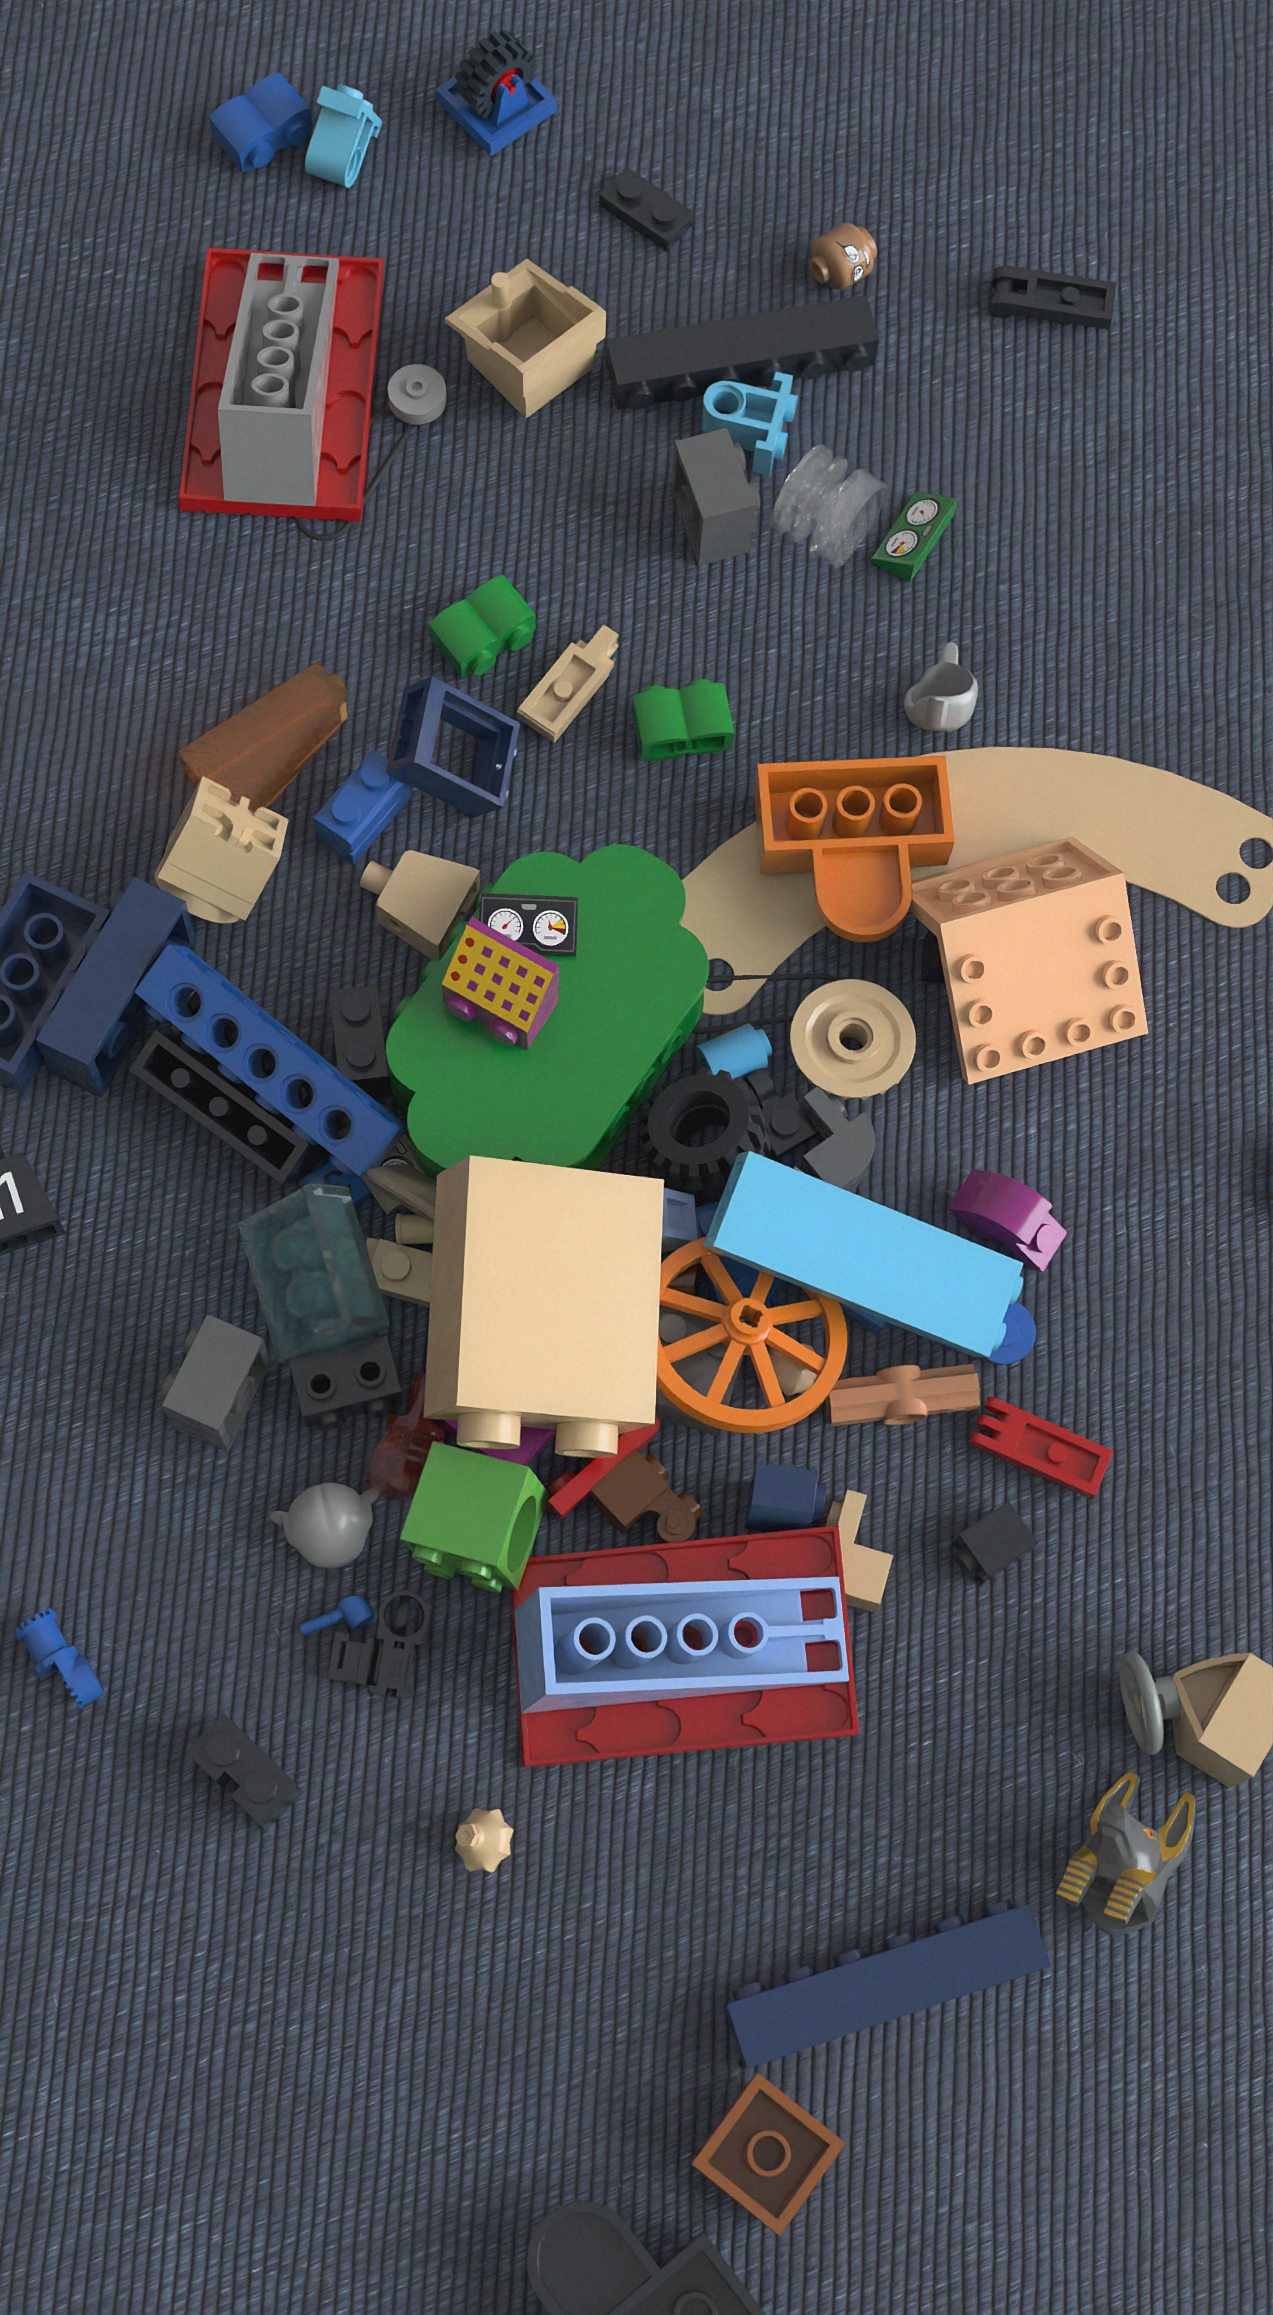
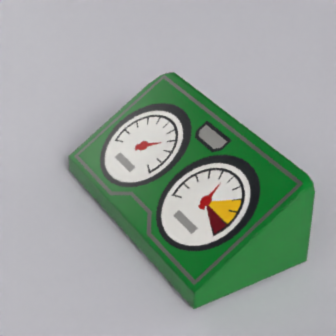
[871,491,957,583]

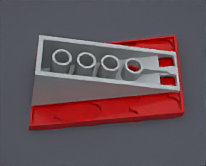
[179,248,384,522]

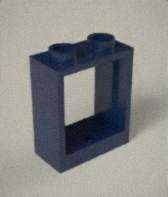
[386,676,520,818]

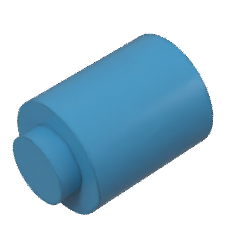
[695,1023,772,1080]

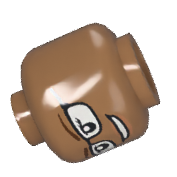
[809,222,877,290]

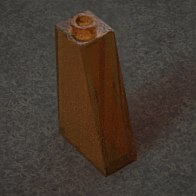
[178,661,348,812]

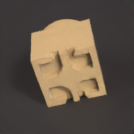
[155,776,289,924]

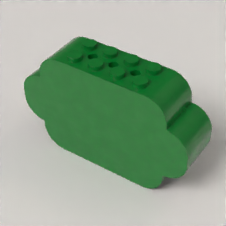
[386,844,709,1181]

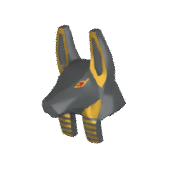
[1056,1772,1196,1937]

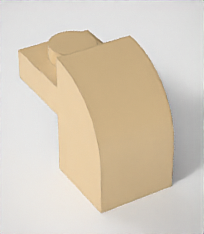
[825,1489,893,1613]

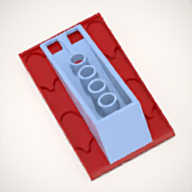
[510,1525,859,1768]

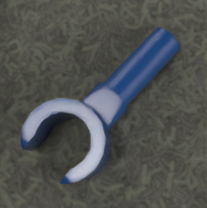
[299,1596,375,1635]

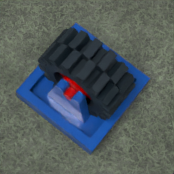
[435,30,557,156]

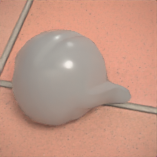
[904,642,978,731]
[270,1482,379,1568]

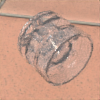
[770,444,888,568]

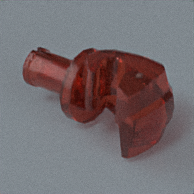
[365,1373,445,1502]

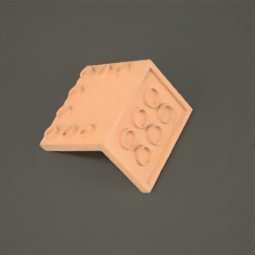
[908,836,1148,1084]

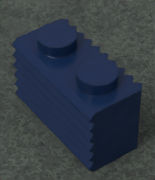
[745,1459,826,1532]

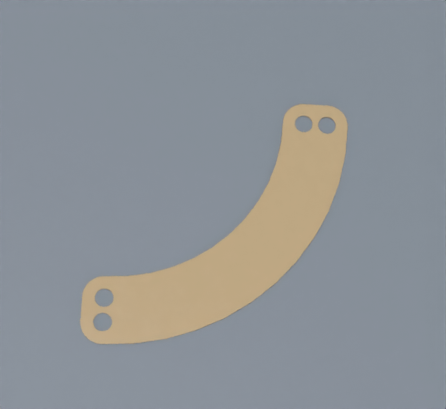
[681,747,1273,1016]

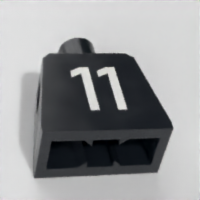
[0,1143,66,1256]

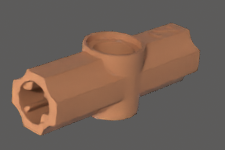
[825,1364,980,1427]

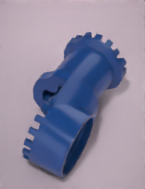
[13,1608,105,1708]

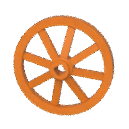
[656,1237,847,1433]

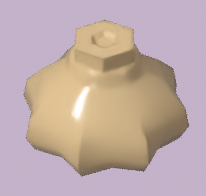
[768,1339,818,1396]
[455,1808,513,1873]

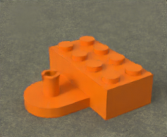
[753,755,955,942]

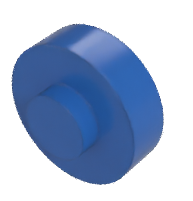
[981,1302,1036,1365]

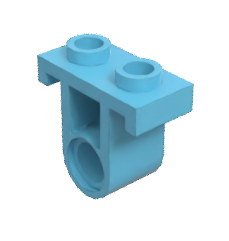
[305,84,383,188]
[701,372,798,476]

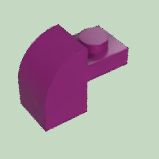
[948,1169,1067,1272]

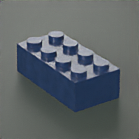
[0,871,110,1094]
[35,877,196,1098]

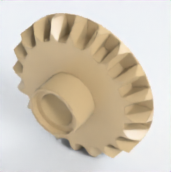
[790,979,916,1100]

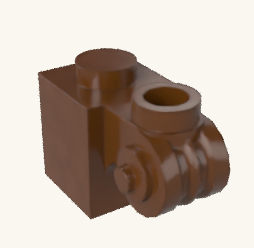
[589,1449,704,1544]

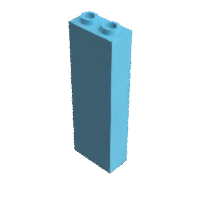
[703,1151,1024,1357]

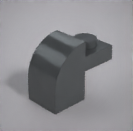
[800,1086,875,1192]

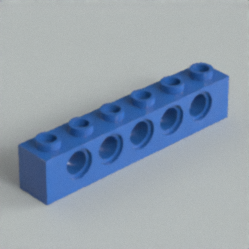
[134,945,408,1176]

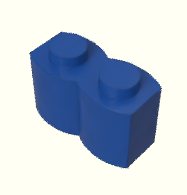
[209,73,313,172]

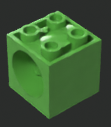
[400,1441,549,1593]

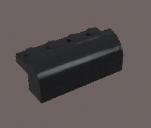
[129,991,347,1184]

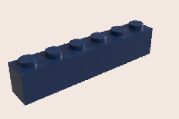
[724,1898,1051,2069]

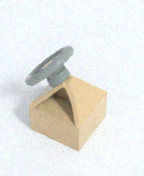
[1119,1651,1273,1788]

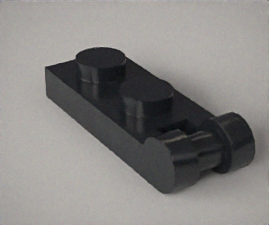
[988,265,1116,330]

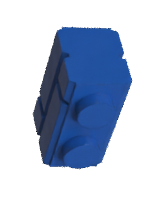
[313,750,411,865]

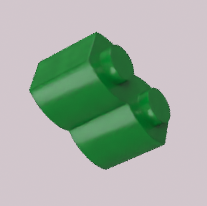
[428,574,536,679]
[631,679,735,761]

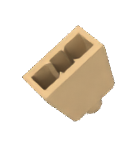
[360,850,481,960]

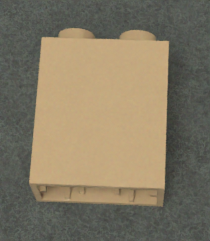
[424,1155,664,1458]

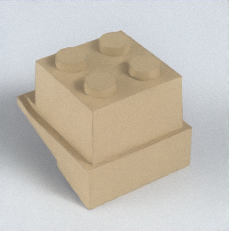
[445,259,606,418]

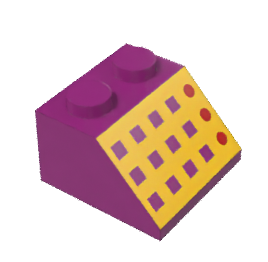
[442,917,559,1050]

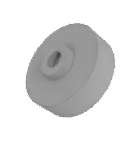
[388,364,447,425]

